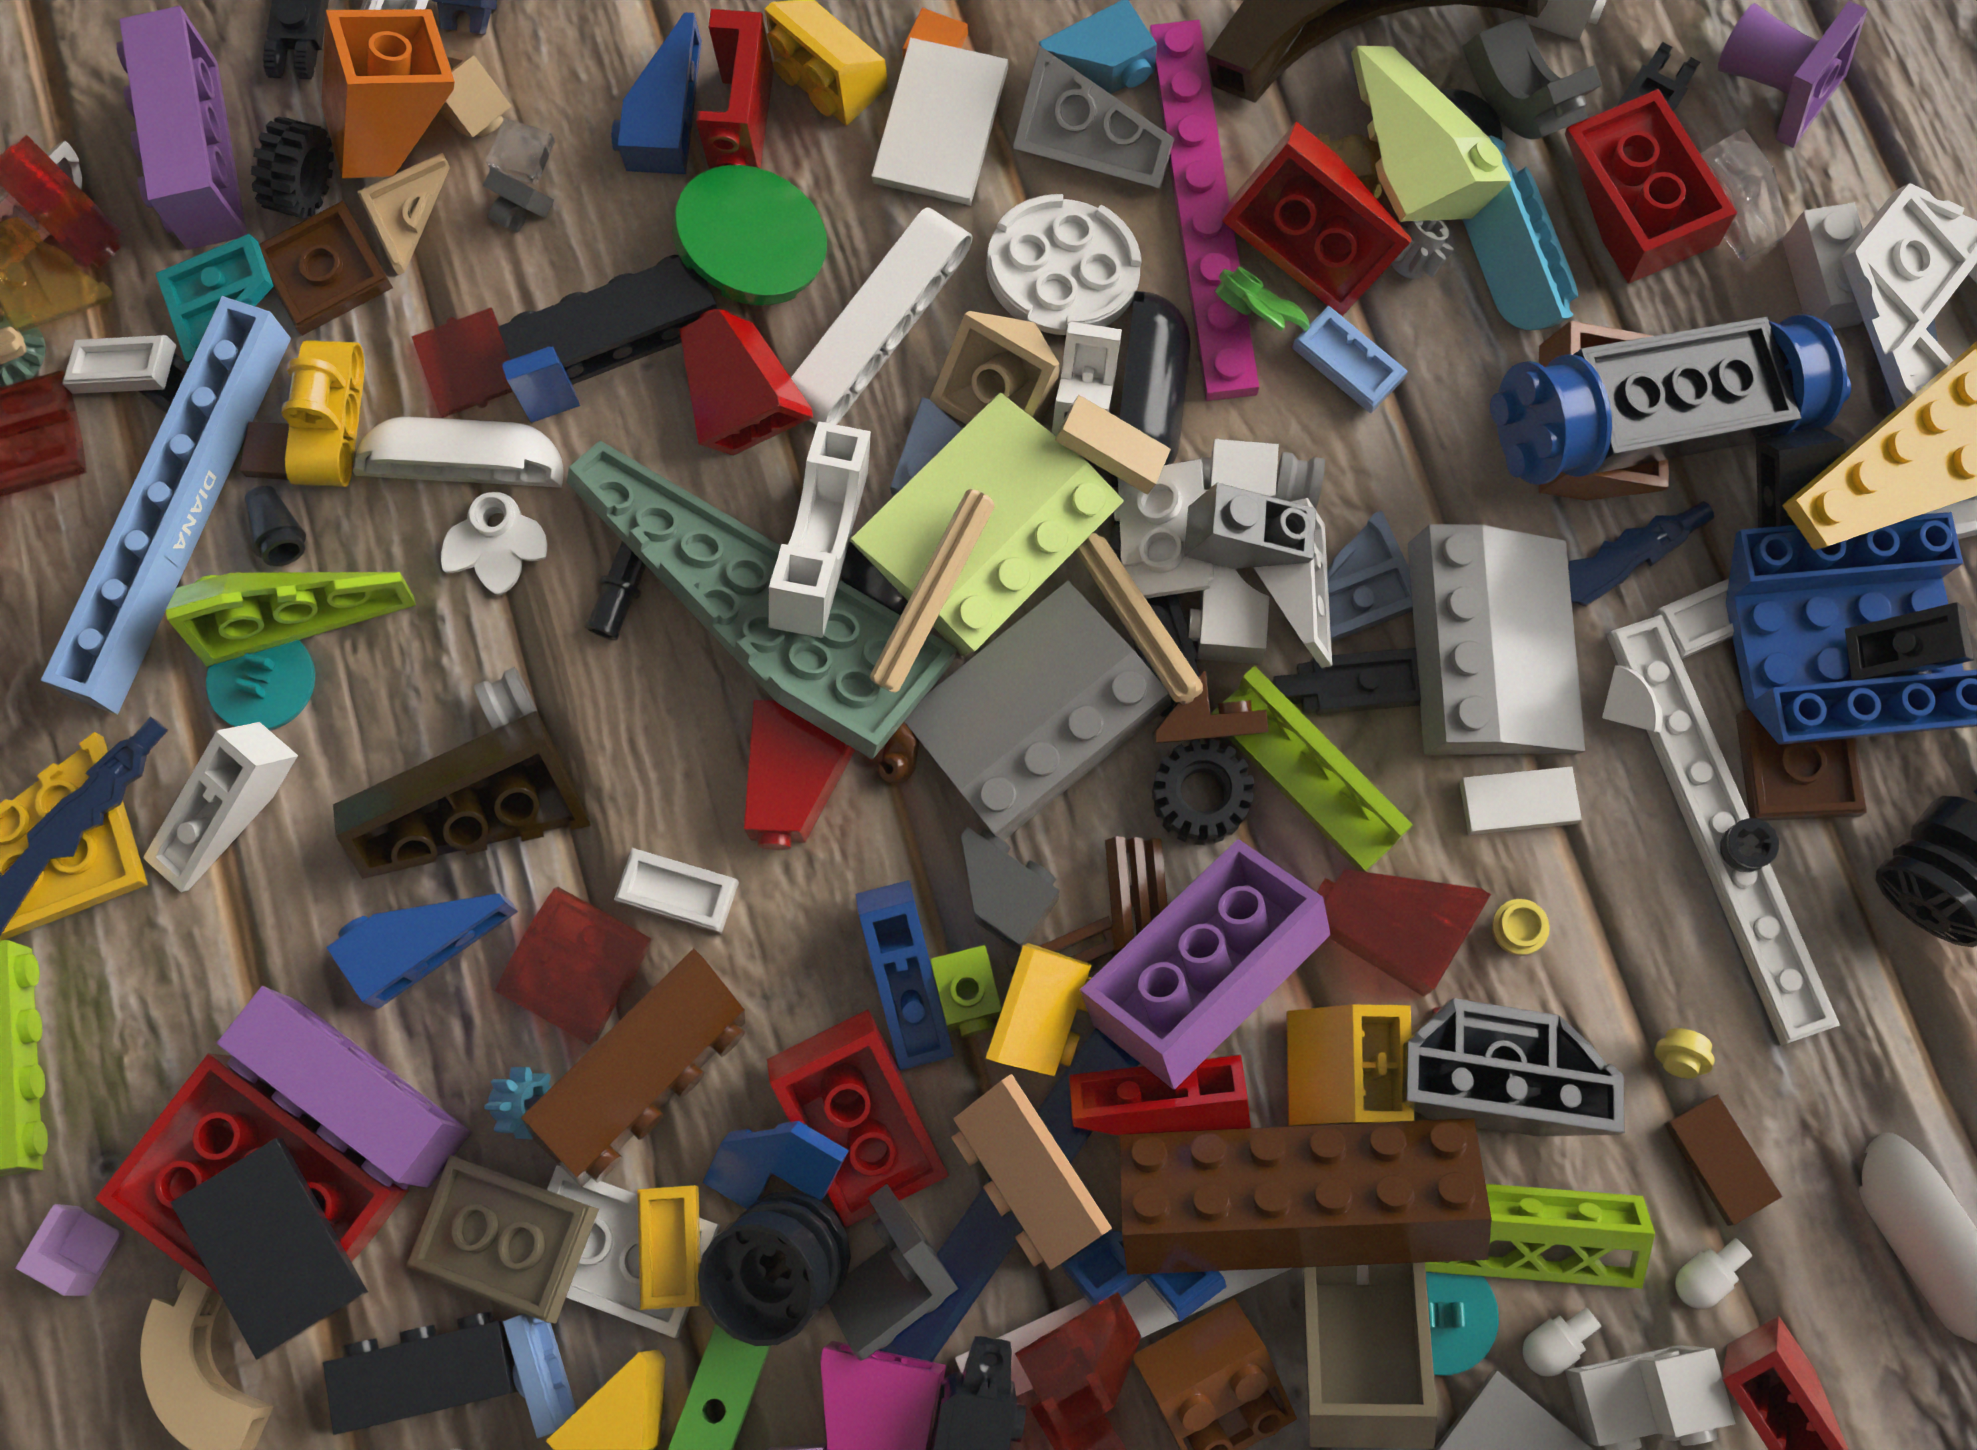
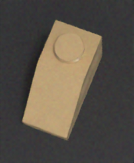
[439,49,511,137]

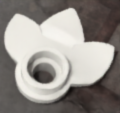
[441,492,547,595]

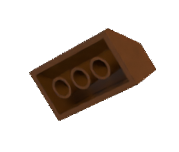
[521,948,745,1187]

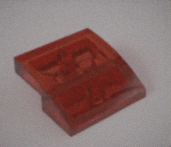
[0,370,87,497]
[495,887,653,1045]

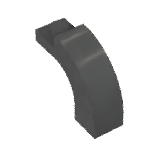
[1462,15,1602,140]

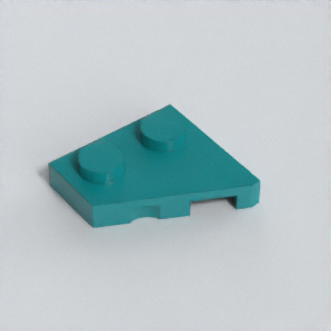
[155,234,274,364]

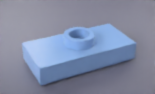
[1292,305,1408,414]
[503,1314,577,1439]

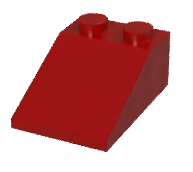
[1565,89,1738,284]
[1221,121,1412,316]
[767,1009,949,1228]

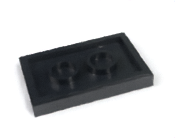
[170,1138,368,1360]

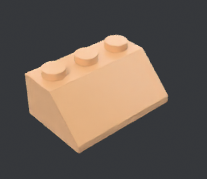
[951,1074,1112,1271]

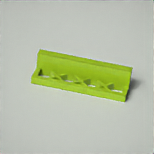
[1211,665,1413,875]
[1425,1184,1655,1289]

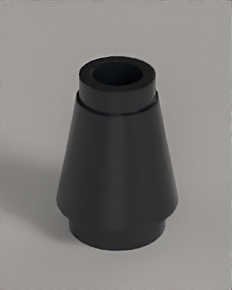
[244,486,306,566]

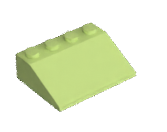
[850,392,1124,656]

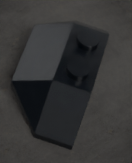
[1402,998,1625,1136]

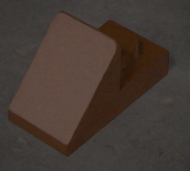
[1152,671,1268,744]

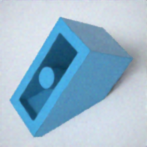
[1039,0,1157,94]

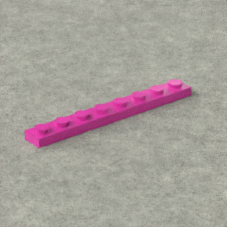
[1150,19,1259,401]

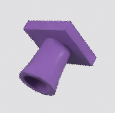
[1718,1,1868,148]

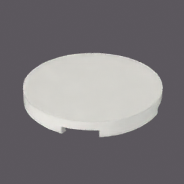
[986,194,1142,335]

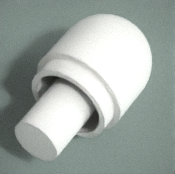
[1675,1238,1752,1309]
[1523,1307,1601,1377]

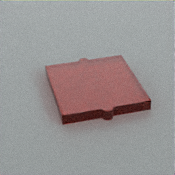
[411,307,513,418]

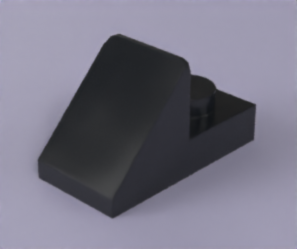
[1845,602,1974,681]

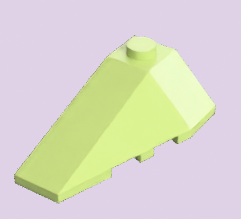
[1351,46,1512,222]

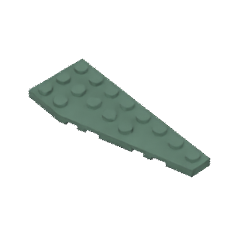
[567,440,957,760]

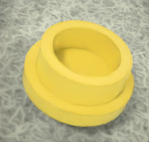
[1491,899,1550,956]
[1654,1028,1715,1079]

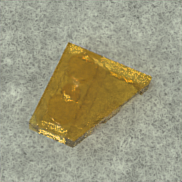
[0,216,113,333]

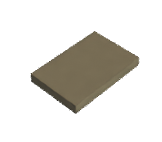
[406,1155,599,1324]

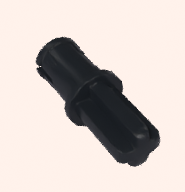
[585,541,646,641]

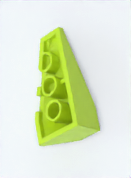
[165,572,416,667]

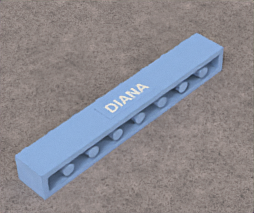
[41,296,291,715]

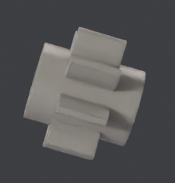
[1391,220,1454,279]

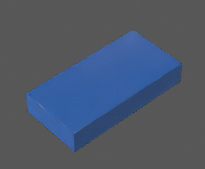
[502,346,580,423]

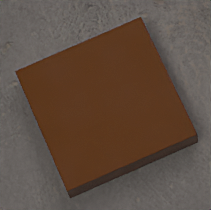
[259,200,393,336]
[1736,710,1867,821]

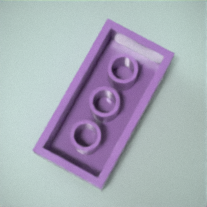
[116,6,247,250]
[1080,839,1331,1090]
[217,986,472,1190]

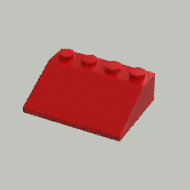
[95,1053,409,1296]

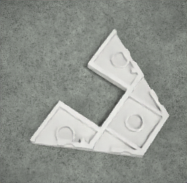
[1840,183,1977,409]

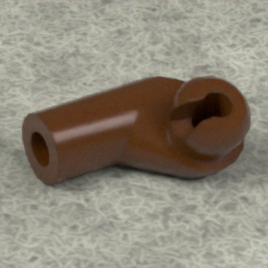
[877,722,919,784]

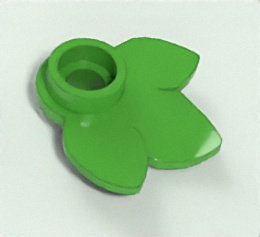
[1215,267,1310,332]

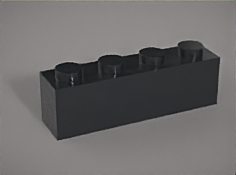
[498,255,718,385]

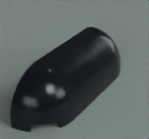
[1111,291,1191,487]

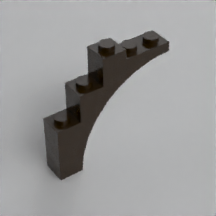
[1206,0,1548,103]

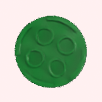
[672,165,827,305]

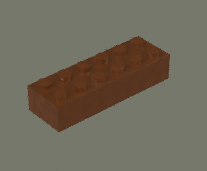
[1120,1118,1492,1275]

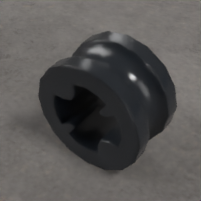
[1720,818,1779,873]

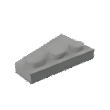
[1013,46,1174,189]

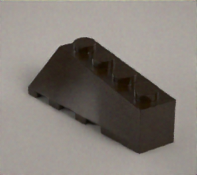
[333,711,591,879]

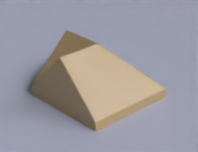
[930,311,1060,425]

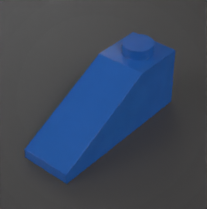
[611,12,702,175]
[855,880,954,1070]
[326,893,518,1009]

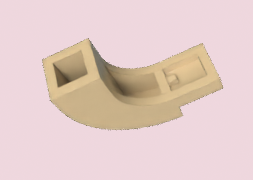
[140,1268,274,1450]

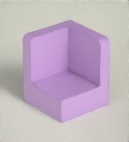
[15,1204,124,1296]

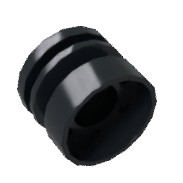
[1875,795,1977,948]
[698,1191,851,1346]

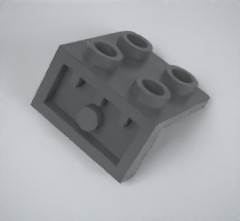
[827,1184,958,1361]

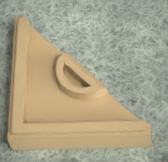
[357,153,450,275]

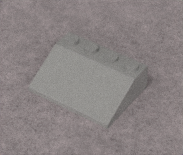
[1408,524,1585,755]
[904,580,1172,841]

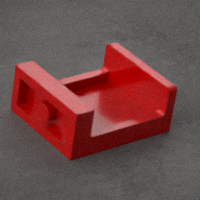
[696,9,774,169]

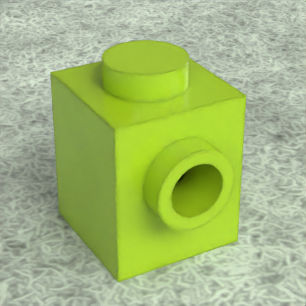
[930,945,1002,1037]

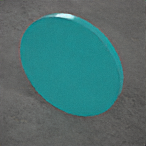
[206,640,315,731]
[1426,1272,1499,1375]

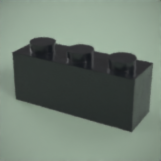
[323,1311,518,1435]

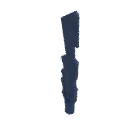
[1568,501,1715,607]
[0,716,168,935]

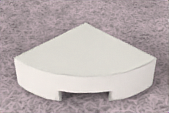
[1602,665,1662,732]

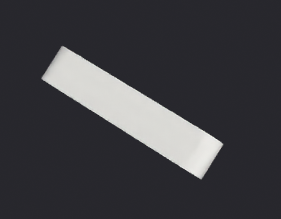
[791,208,973,426]

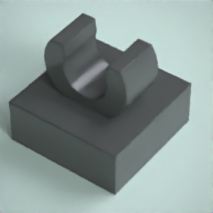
[483,167,554,232]

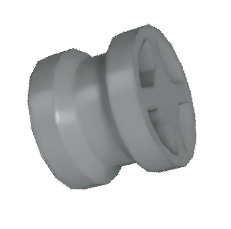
[1275,452,1325,509]
[474,667,537,730]

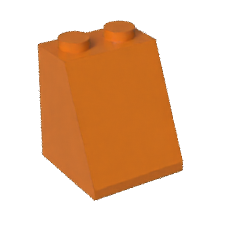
[321,9,455,178]

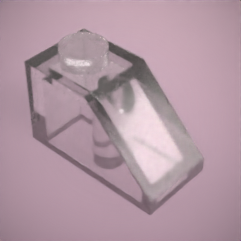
[1701,128,1788,262]

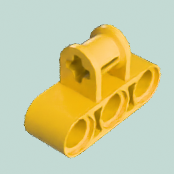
[281,340,365,487]

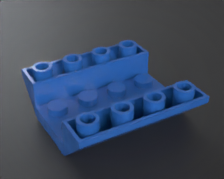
[1726,512,1977,745]

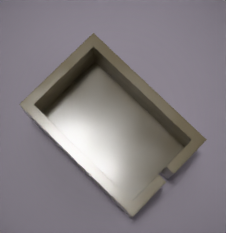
[1303,1263,1437,1449]

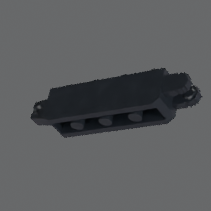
[929,1336,1026,1450]

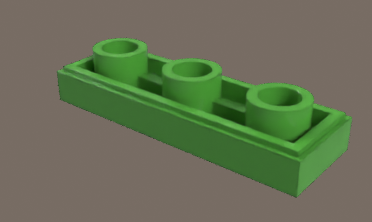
[668,1323,772,1450]

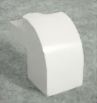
[1052,322,1122,436]

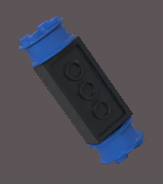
[1490,314,1851,485]

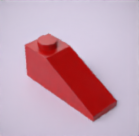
[1069,1055,1251,1136]

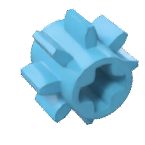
[484,1067,551,1139]

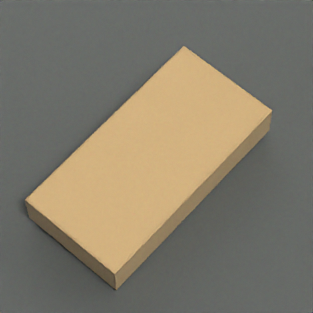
[1055,395,1171,495]

